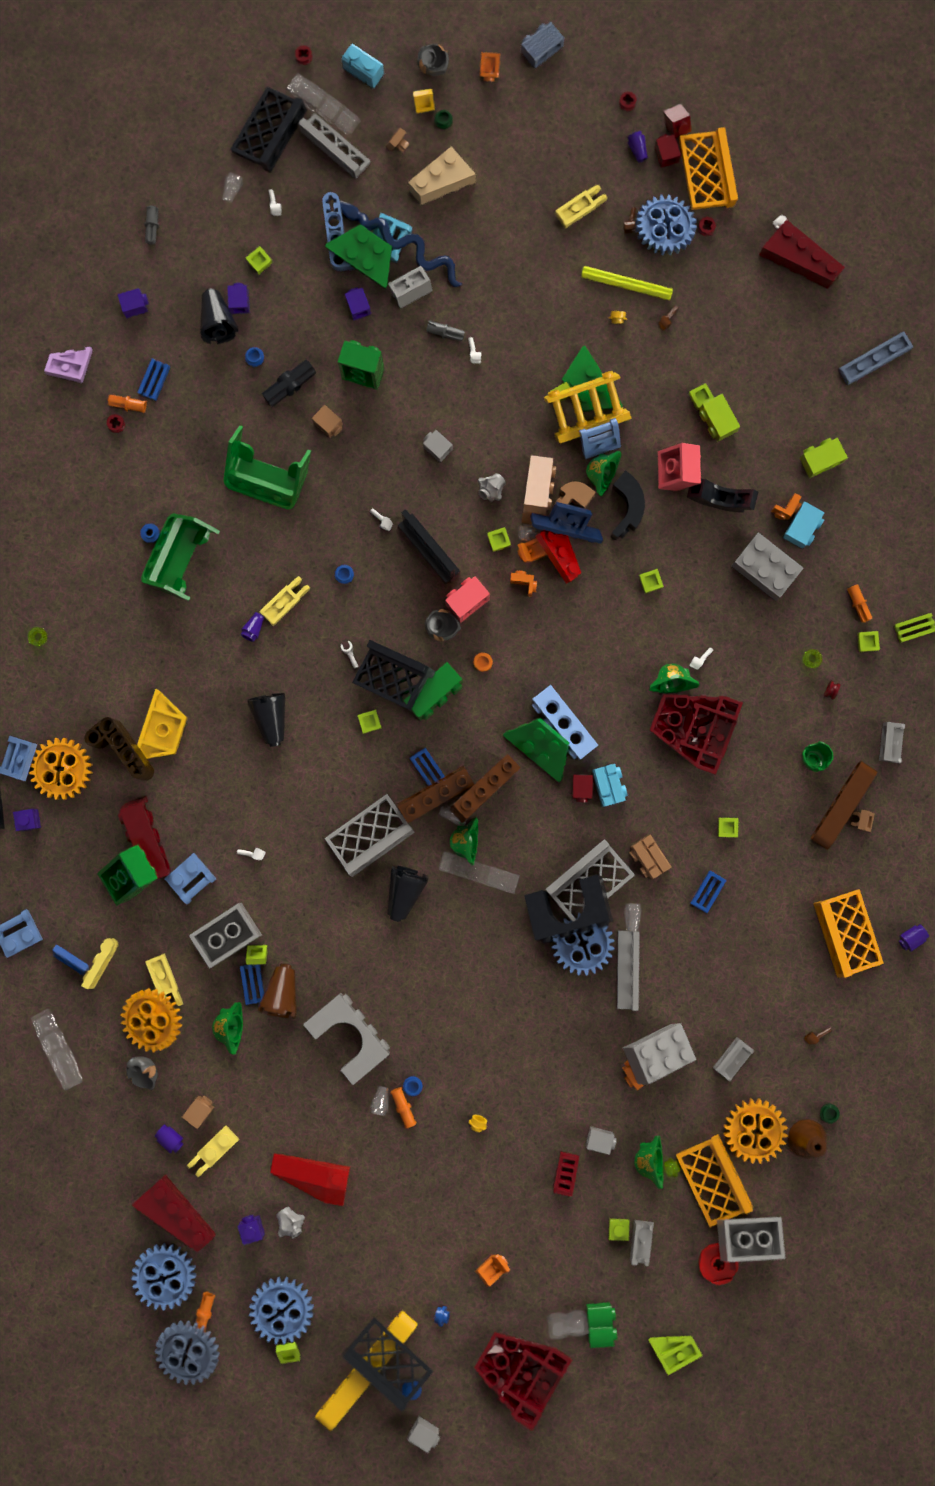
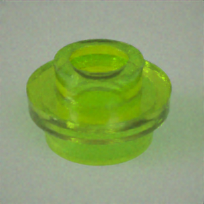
[28,627,47,646]
[803,649,822,668]
[664,1158,680,1178]

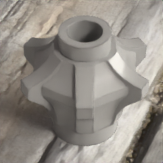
[477,474,506,502]
[276,1207,305,1238]

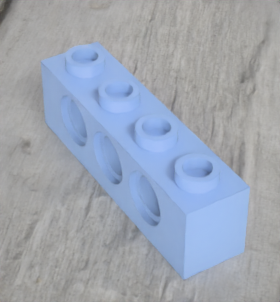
[532,685,598,760]

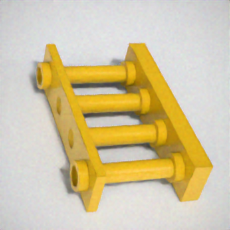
[544,371,631,443]

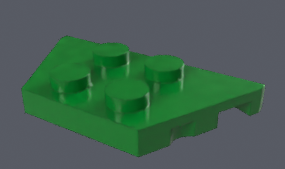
[325,224,392,290]
[562,345,623,412]
[503,718,570,782]

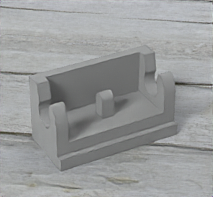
[388,266,433,309]
[879,722,905,763]
[713,1037,754,1081]
[630,1220,654,1266]

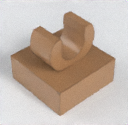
[385,127,409,152]
[851,810,875,832]

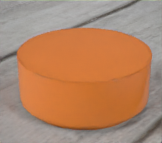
[473,653,493,672]

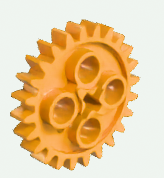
[29,738,93,800]
[121,988,182,1052]
[723,1098,788,1164]

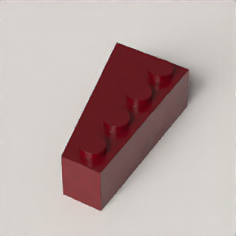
[759,220,845,289]
[118,796,171,879]
[132,1174,216,1253]

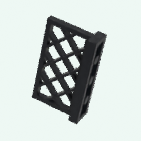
[230,87,307,173]
[398,509,460,584]
[352,640,436,711]
[342,1317,433,1412]

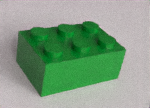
[337,340,384,390]
[404,662,463,721]
[97,845,158,906]

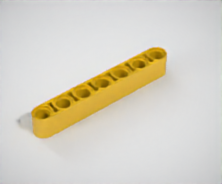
[315,1311,417,1431]

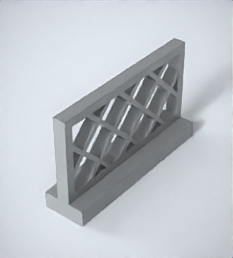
[325,794,415,877]
[546,839,635,921]

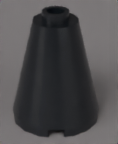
[200,288,238,344]
[247,693,286,747]
[387,866,429,922]

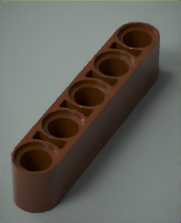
[810,761,878,850]

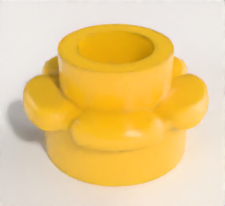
[609,311,627,324]
[469,1115,487,1132]

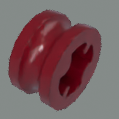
[295,45,312,65]
[619,91,637,111]
[698,217,716,236]
[107,414,125,433]
[824,680,840,700]

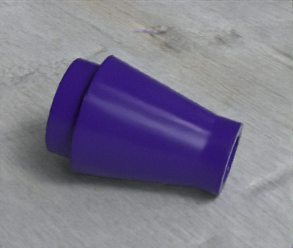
[627,131,648,162]
[240,612,265,642]

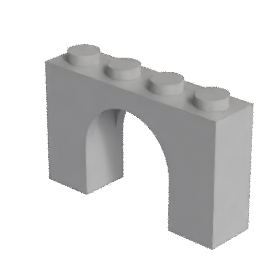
[303,993,390,1085]

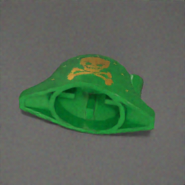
[586,451,622,497]
[649,664,699,693]
[450,817,478,866]
[212,1002,243,1054]
[634,1135,663,1189]

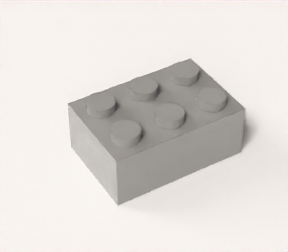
[732,532,803,601]
[189,903,262,968]
[623,1023,696,1084]
[717,1217,785,1262]

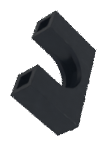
[524,874,614,944]

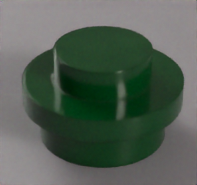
[434,110,453,129]
[820,1103,840,1124]

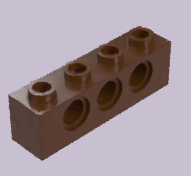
[449,754,521,823]
[397,766,475,823]

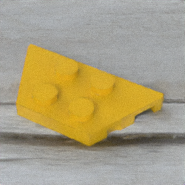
[137,689,187,759]

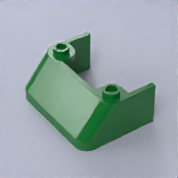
[223,425,311,510]
[141,513,220,601]

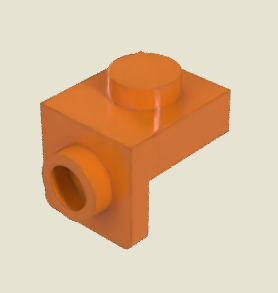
[480,52,500,81]
[771,493,802,520]
[518,538,547,562]
[510,571,537,597]
[623,1060,643,1090]
[475,1254,510,1287]

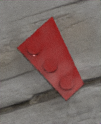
[535,530,581,584]

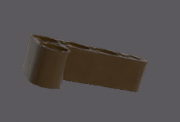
[84,717,154,781]

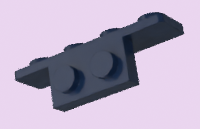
[530,502,603,544]

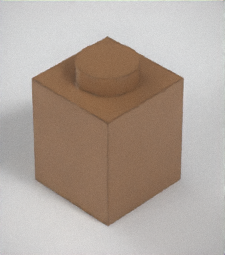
[312,405,343,438]
[182,1096,214,1129]

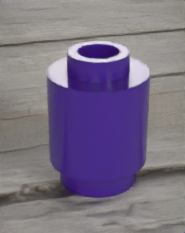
[899,924,929,952]
[154,1124,184,1153]

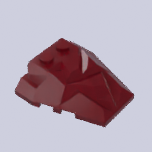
[650,694,743,775]
[474,1332,573,1431]

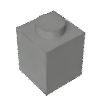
[423,430,453,463]
[585,1126,616,1155]
[408,1416,440,1453]

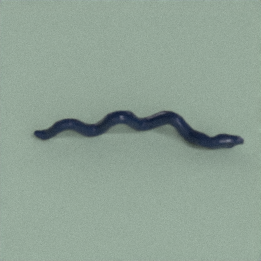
[340,201,462,287]

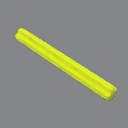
[581,266,673,300]

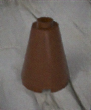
[257,964,296,1019]
[788,1119,827,1159]

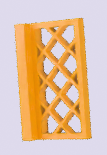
[679,127,738,210]
[813,889,884,978]
[676,1134,753,1227]

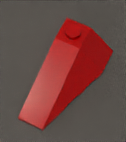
[270,1153,350,1206]

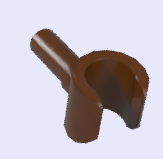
[624,207,636,233]
[658,306,678,331]
[804,1027,832,1045]

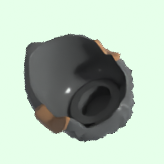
[417,44,449,76]
[424,609,461,641]
[126,1057,158,1090]

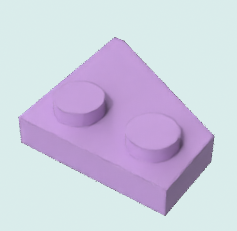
[44,347,93,383]

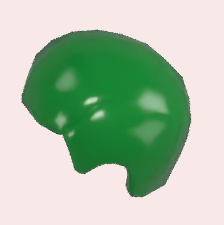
[801,741,834,772]

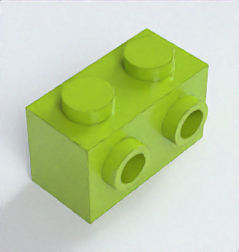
[699,394,740,442]
[800,438,848,479]

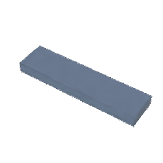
[838,331,913,385]

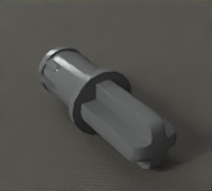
[144,205,159,245]
[426,320,465,341]

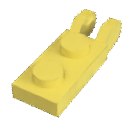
[555,185,607,229]
[260,576,310,626]
[81,938,118,989]
[146,954,183,1006]
[187,1125,239,1177]

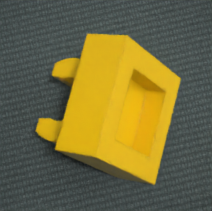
[413,89,435,113]

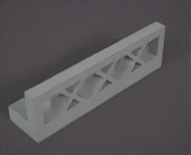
[299,113,371,179]
[617,931,639,1011]

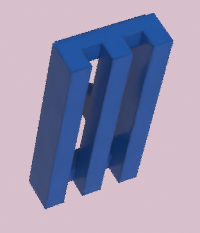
[137,358,170,401]
[410,748,444,786]
[690,870,727,913]
[53,945,89,976]
[240,964,264,1005]

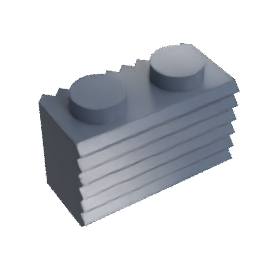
[521,22,564,68]

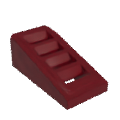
[552,1151,580,1197]

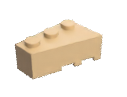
[408,147,476,205]

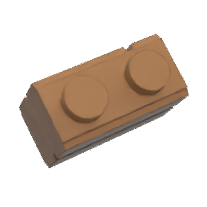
[629,834,671,880]

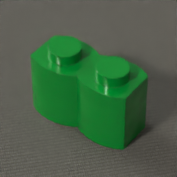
[586,1302,617,1348]

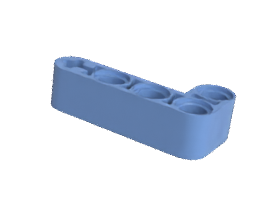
[322,192,355,271]

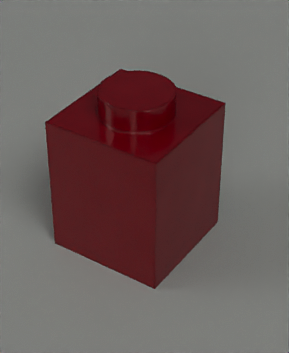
[663,104,692,138]
[654,134,681,168]
[572,775,593,803]

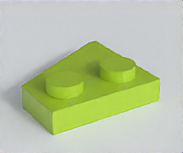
[649,1336,702,1375]

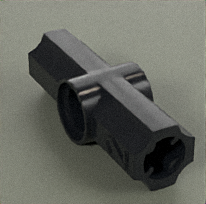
[261,360,316,407]

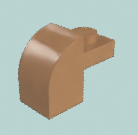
[554,482,596,509]

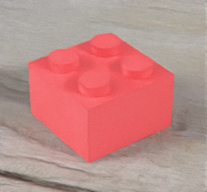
[658,443,701,491]
[445,576,490,623]

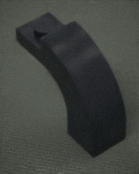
[611,470,645,541]
[687,479,759,513]

